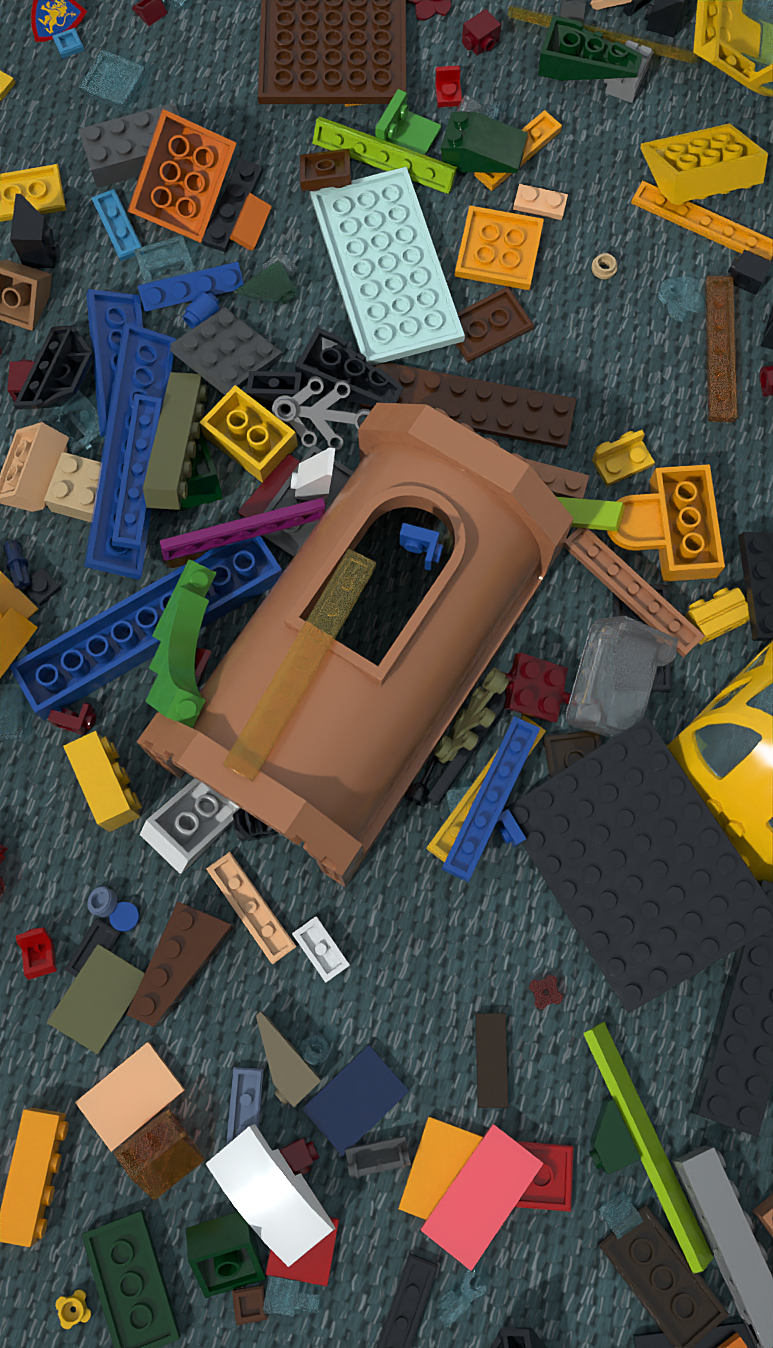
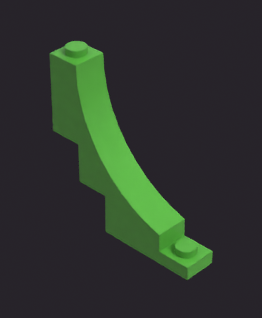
[145,560,216,728]

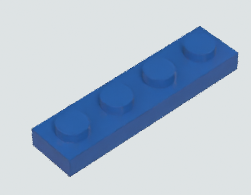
[138,261,245,312]

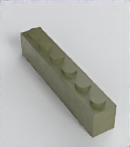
[143,372,208,510]

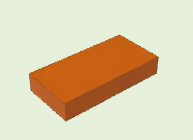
[230,193,272,250]

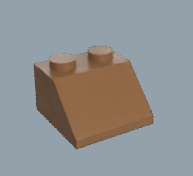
[0,259,52,331]

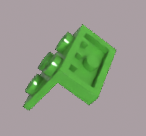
[375,89,441,155]

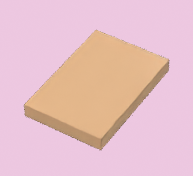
[75,1042,185,1152]

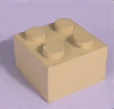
[44,452,101,522]

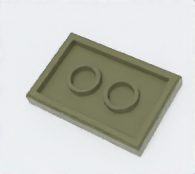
[46,943,145,1054]

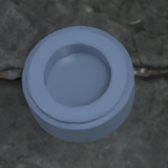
[87,886,117,917]

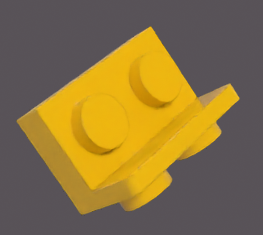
[592,430,655,487]

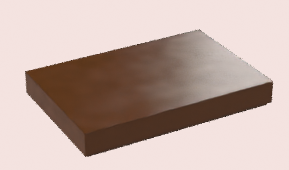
[455,286,534,363]

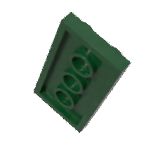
[81,1209,181,1348]

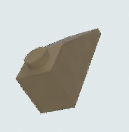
[256,1011,322,1107]

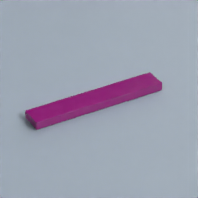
[160,497,326,561]

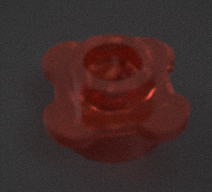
[529,975,563,1009]

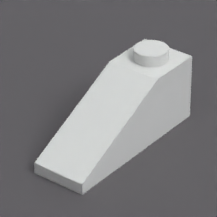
[290,448,335,503]

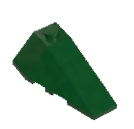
[538,15,643,81]

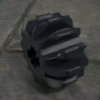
[232,808,278,841]

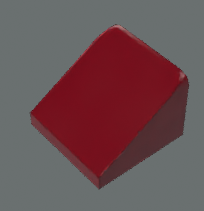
[131,0,168,26]

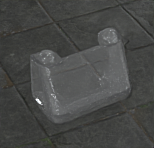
[566,616,679,738]

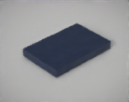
[302,1045,409,1156]

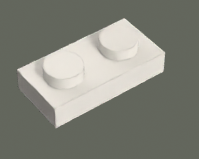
[292,917,350,983]

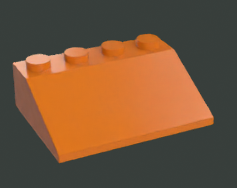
[127,109,236,243]

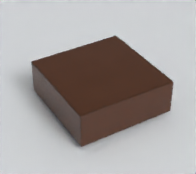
[232,1284,268,1325]

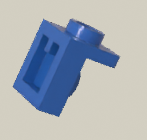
[400,523,443,571]
[496,809,526,848]

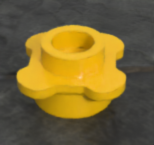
[55,1289,91,1329]

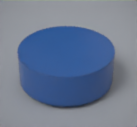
[109,902,140,932]

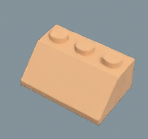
[0,422,69,512]

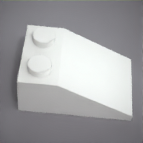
[140,778,240,874]

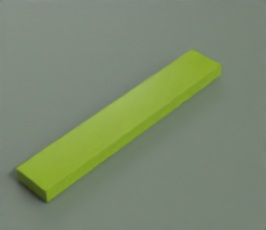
[312,117,457,194]

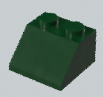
[186,1212,266,1298]

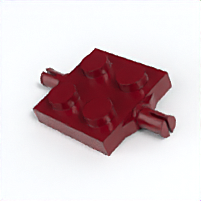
[501,653,578,723]

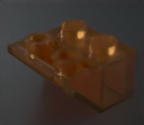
[113,1109,205,1201]

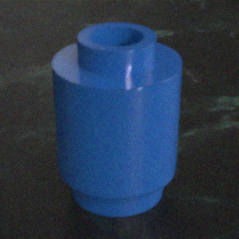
[182,292,220,329]

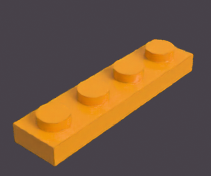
[474,110,562,191]

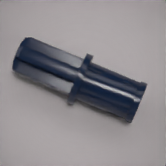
[3,540,30,590]

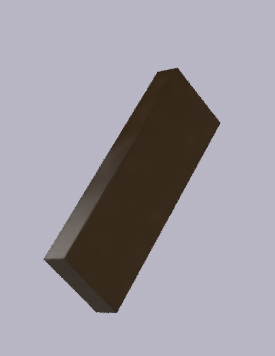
[475,1013,508,1108]

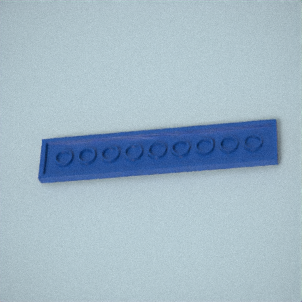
[84,322,176,580]

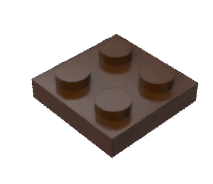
[300,148,352,191]

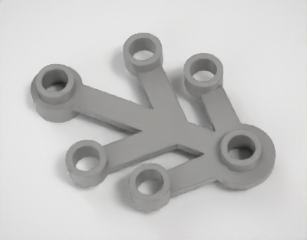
[272,376,371,451]

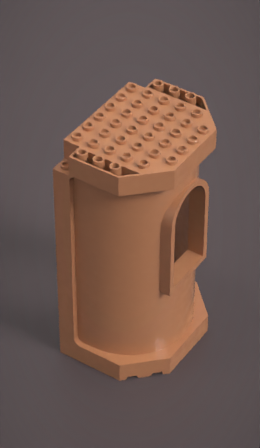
[137,403,574,887]

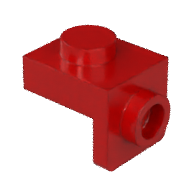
[16,927,57,980]

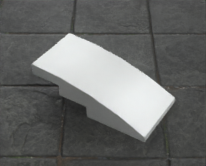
[206,1124,336,1267]

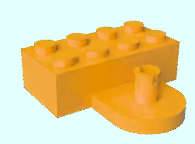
[607,464,725,582]

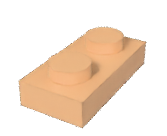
[513,184,568,220]

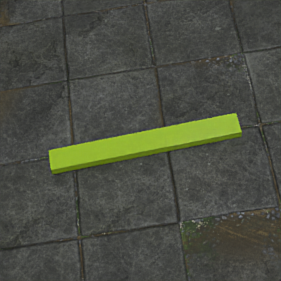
[583,1022,714,1273]

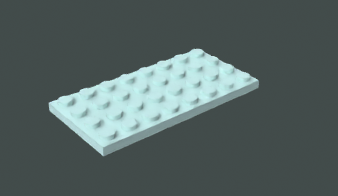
[310,167,465,366]

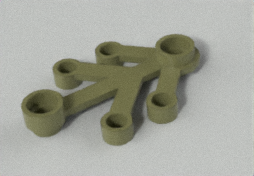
[434,668,509,763]

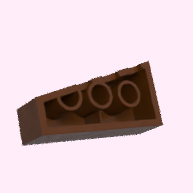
[126,901,235,1027]

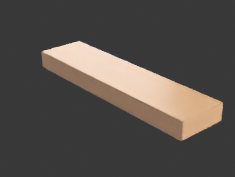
[206,852,297,964]

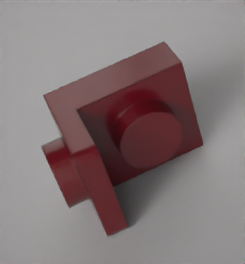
[47,702,96,736]

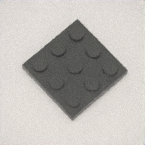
[170,307,282,395]

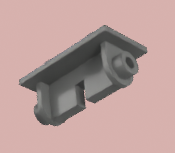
[345,1136,411,1179]

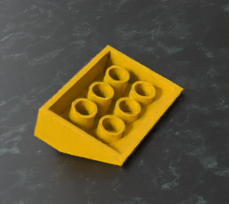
[640,123,768,205]

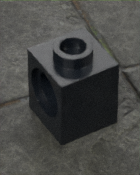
[728,250,773,295]

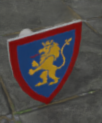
[31,0,88,42]

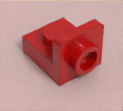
[435,66,462,107]

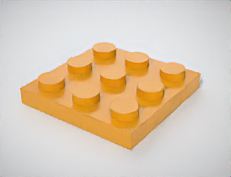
[455,205,544,290]

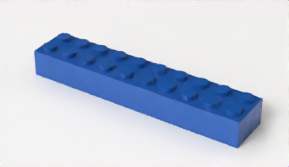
[9,536,283,720]

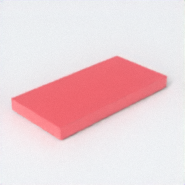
[420,1123,544,1271]

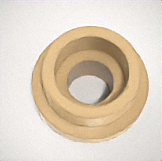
[591,253,617,279]

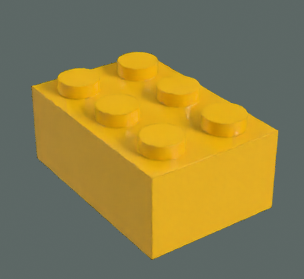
[199,385,298,483]
[63,731,142,832]

